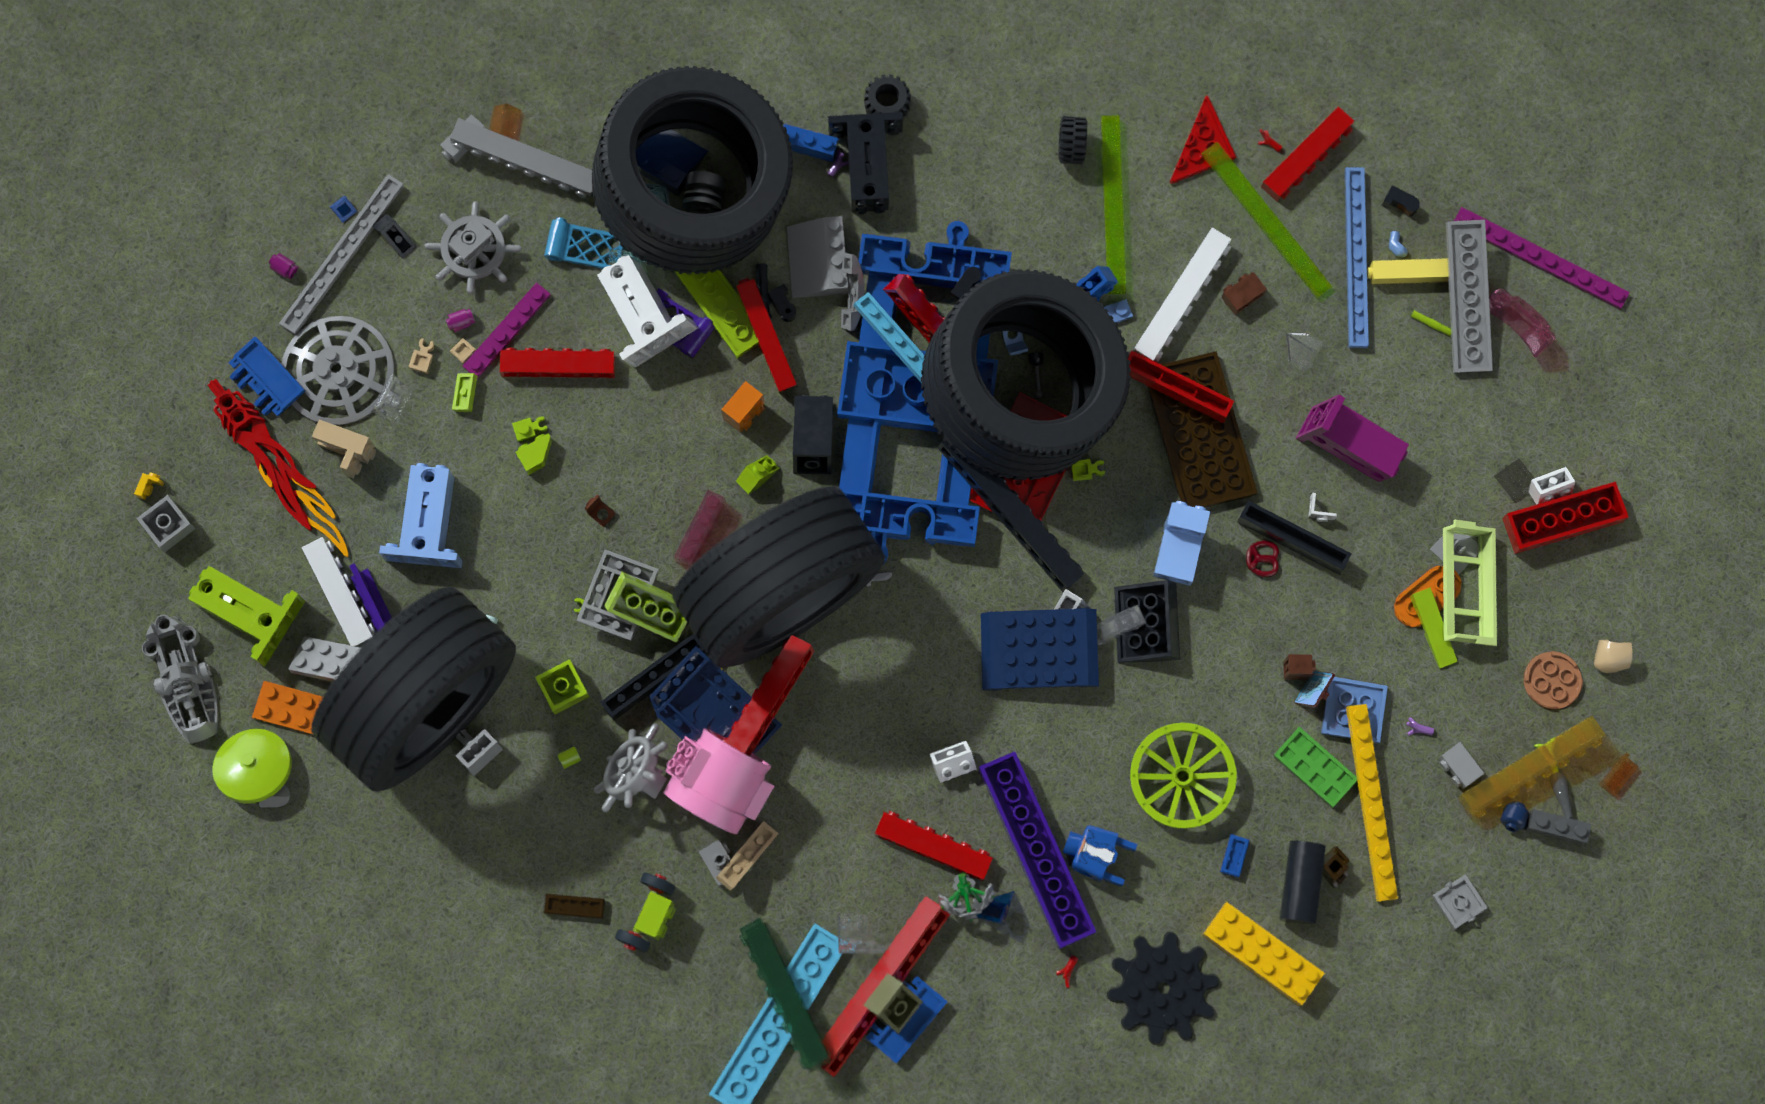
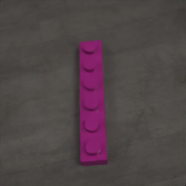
[462,282,551,379]

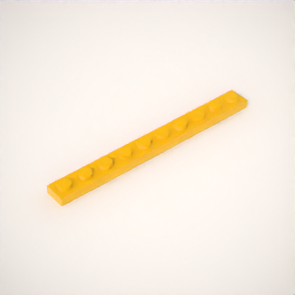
[1346,704,1398,902]

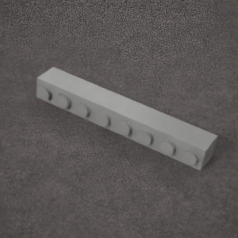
[450,118,593,198]

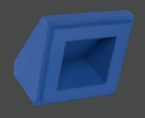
[330,196,357,223]

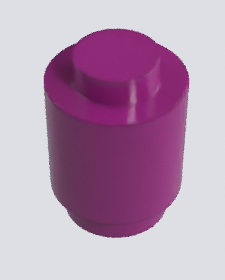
[269,253,298,279]
[446,309,475,332]

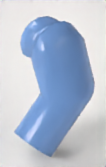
[1389,231,1408,258]

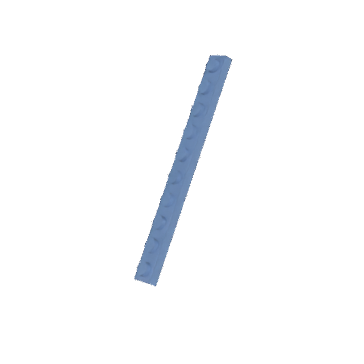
[1345,167,1369,348]

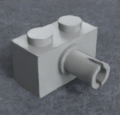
[456,729,503,776]
[699,840,731,887]

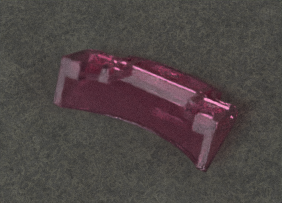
[1489,288,1556,358]

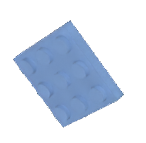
[1321,676,1388,744]

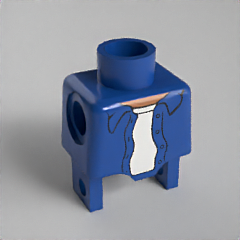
[1062,825,1138,887]

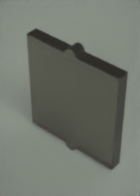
[1494,458,1535,503]

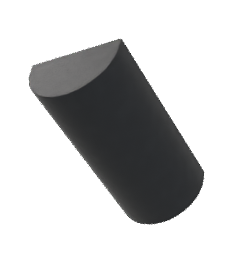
[1279,840,1326,924]

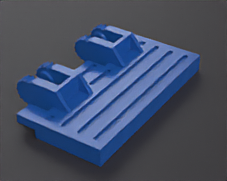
[228,336,306,416]
[866,976,947,1064]

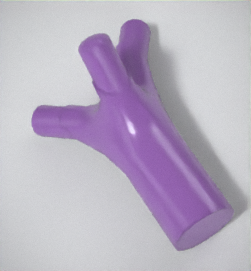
[827,149,849,177]
[1406,717,1434,736]

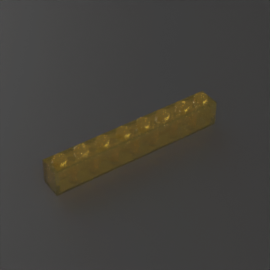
[1458,716,1606,819]

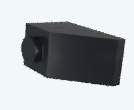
[373,214,416,259]

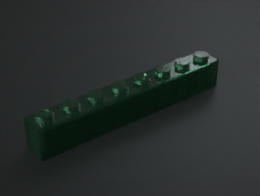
[739,918,832,1073]

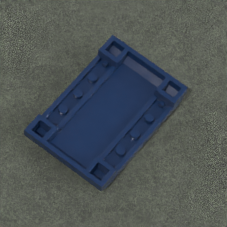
[981,608,1099,691]

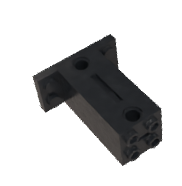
[828,112,903,215]

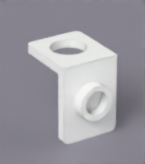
[1309,493,1337,522]

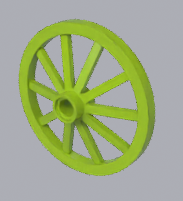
[1130,723,1237,829]

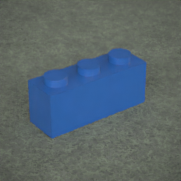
[783,124,838,162]

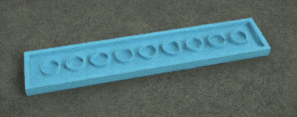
[709,923,848,1104]

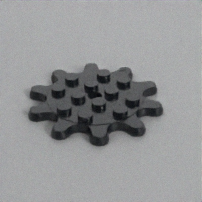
[1107,932,1219,1045]

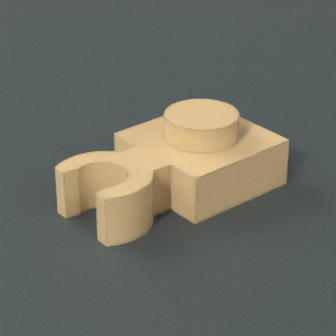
[409,338,434,374]

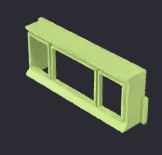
[1443,520,1497,646]

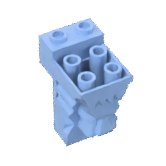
[1153,501,1210,586]

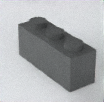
[1525,809,1591,845]

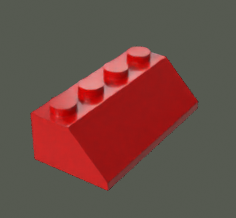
[883,274,945,343]

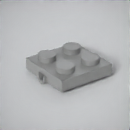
[1432,874,1487,929]

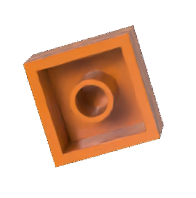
[721,381,765,433]

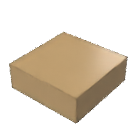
[450,338,476,364]

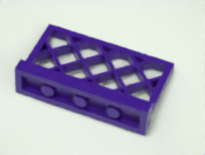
[349,563,392,631]

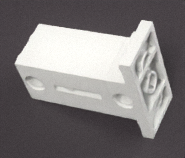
[597,255,698,368]

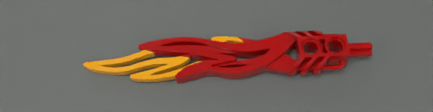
[207,379,349,558]

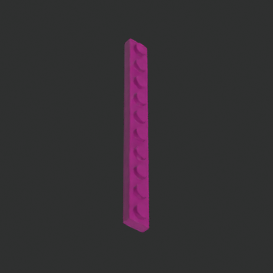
[1454,207,1630,309]

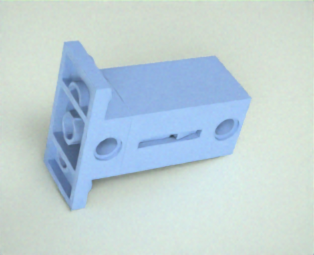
[379,463,462,568]

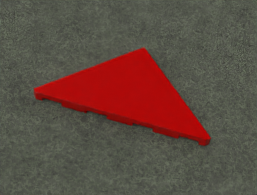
[1170,95,1236,184]

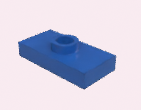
[1220,834,1250,878]

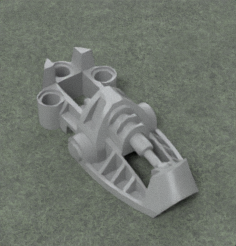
[142,615,218,743]

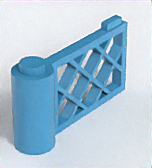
[544,218,623,269]

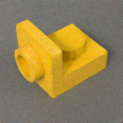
[134,472,164,500]

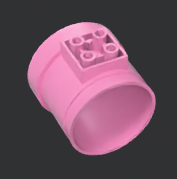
[663,728,774,834]

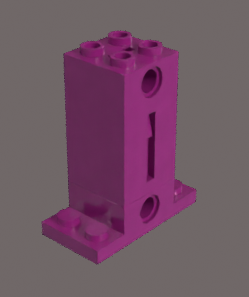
[1295,394,1409,482]

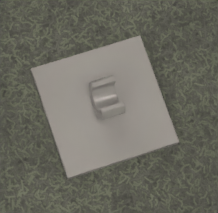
[1430,534,1478,574]

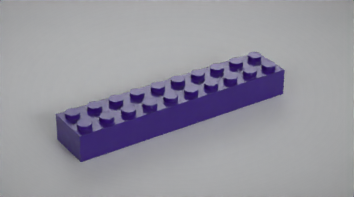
[978,751,1096,950]

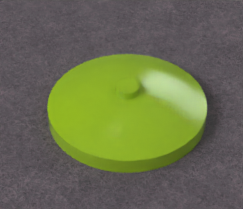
[213,729,292,804]

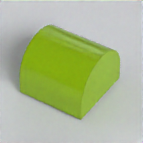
[558,747,582,769]

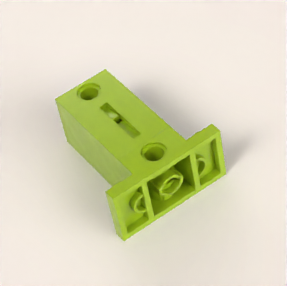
[188,566,305,667]

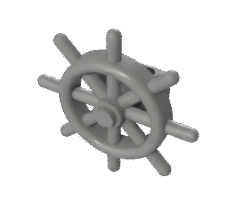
[424,201,522,294]
[594,724,668,812]

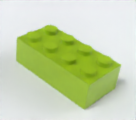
[604,572,687,643]

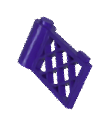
[656,288,715,359]

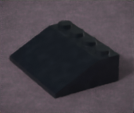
[1114,580,1180,663]

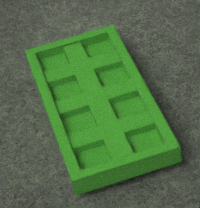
[1273,727,1357,808]

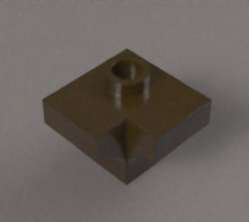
[1322,846,1350,888]

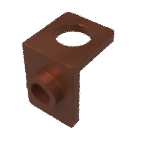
[585,494,615,527]

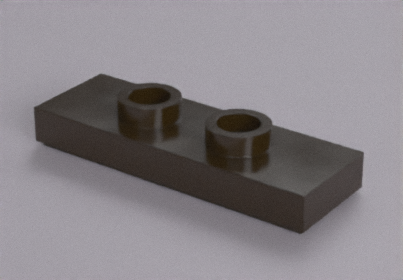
[544,894,605,919]

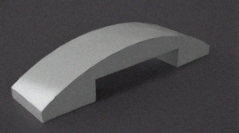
[841,253,864,331]

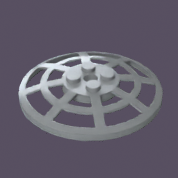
[282,316,394,425]

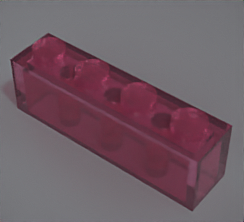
[674,490,726,568]

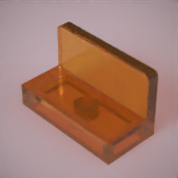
[489,103,521,140]
[1598,752,1639,797]

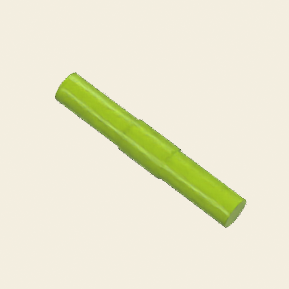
[1411,310,1451,337]

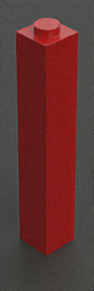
[736,278,797,393]

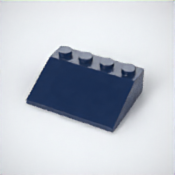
[635,130,708,196]

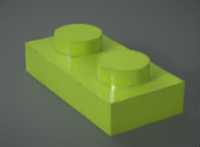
[452,373,478,412]

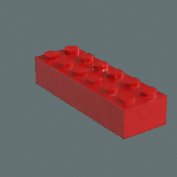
[1502,481,1629,554]

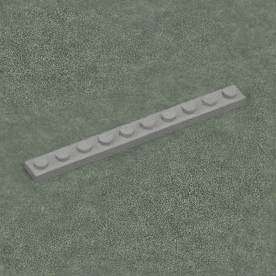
[279,174,404,335]

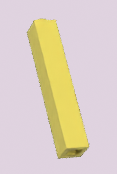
[1367,259,1449,284]

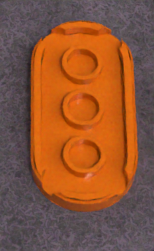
[1394,566,1462,627]

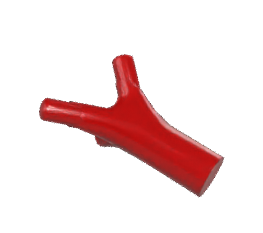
[1258,129,1283,152]
[1056,955,1078,988]

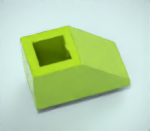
[515,433,552,475]
[736,455,780,494]

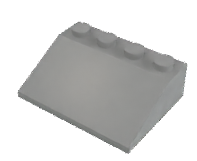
[787,216,848,298]

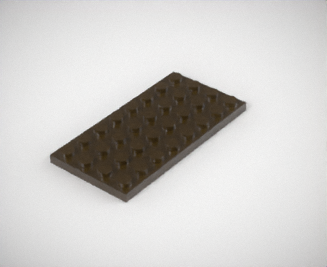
[1147,351,1257,508]

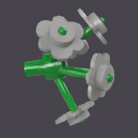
[938,873,995,921]

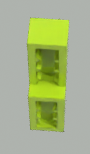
[1410,588,1458,669]

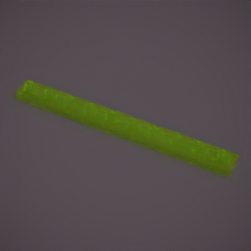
[1101,115,1126,295]
[1202,142,1332,298]

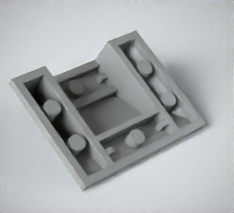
[576,550,659,641]

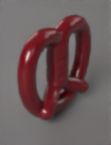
[1246,541,1279,577]

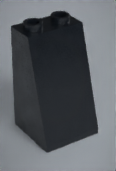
[793,395,833,474]

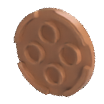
[1524,651,1583,709]

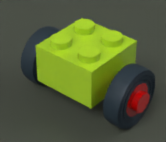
[615,872,676,952]

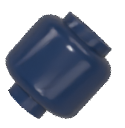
[1500,801,1529,832]

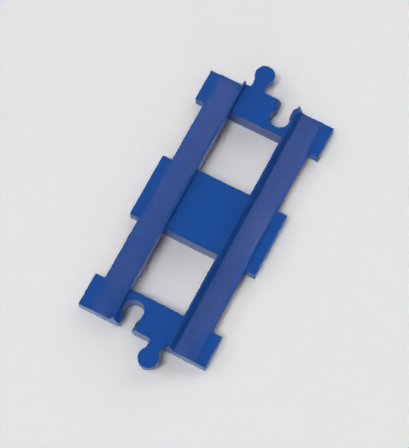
[837,221,1012,565]

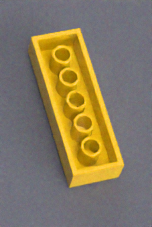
[1202,902,1325,1007]

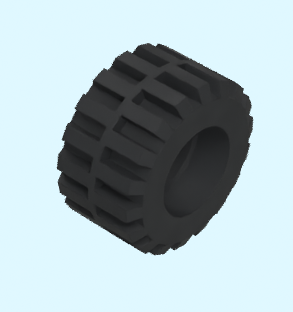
[864,74,911,120]
[1058,116,1088,164]

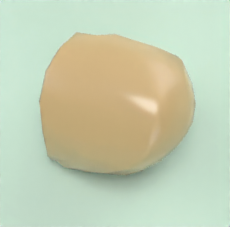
[1594,640,1632,673]

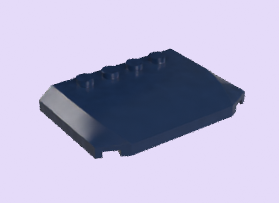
[650,646,782,754]

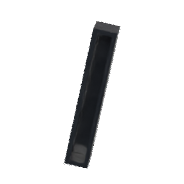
[1237,500,1352,575]

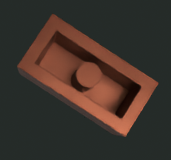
[1221,272,1267,315]
[1283,654,1316,680]

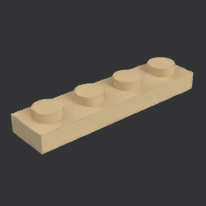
[716,821,778,891]

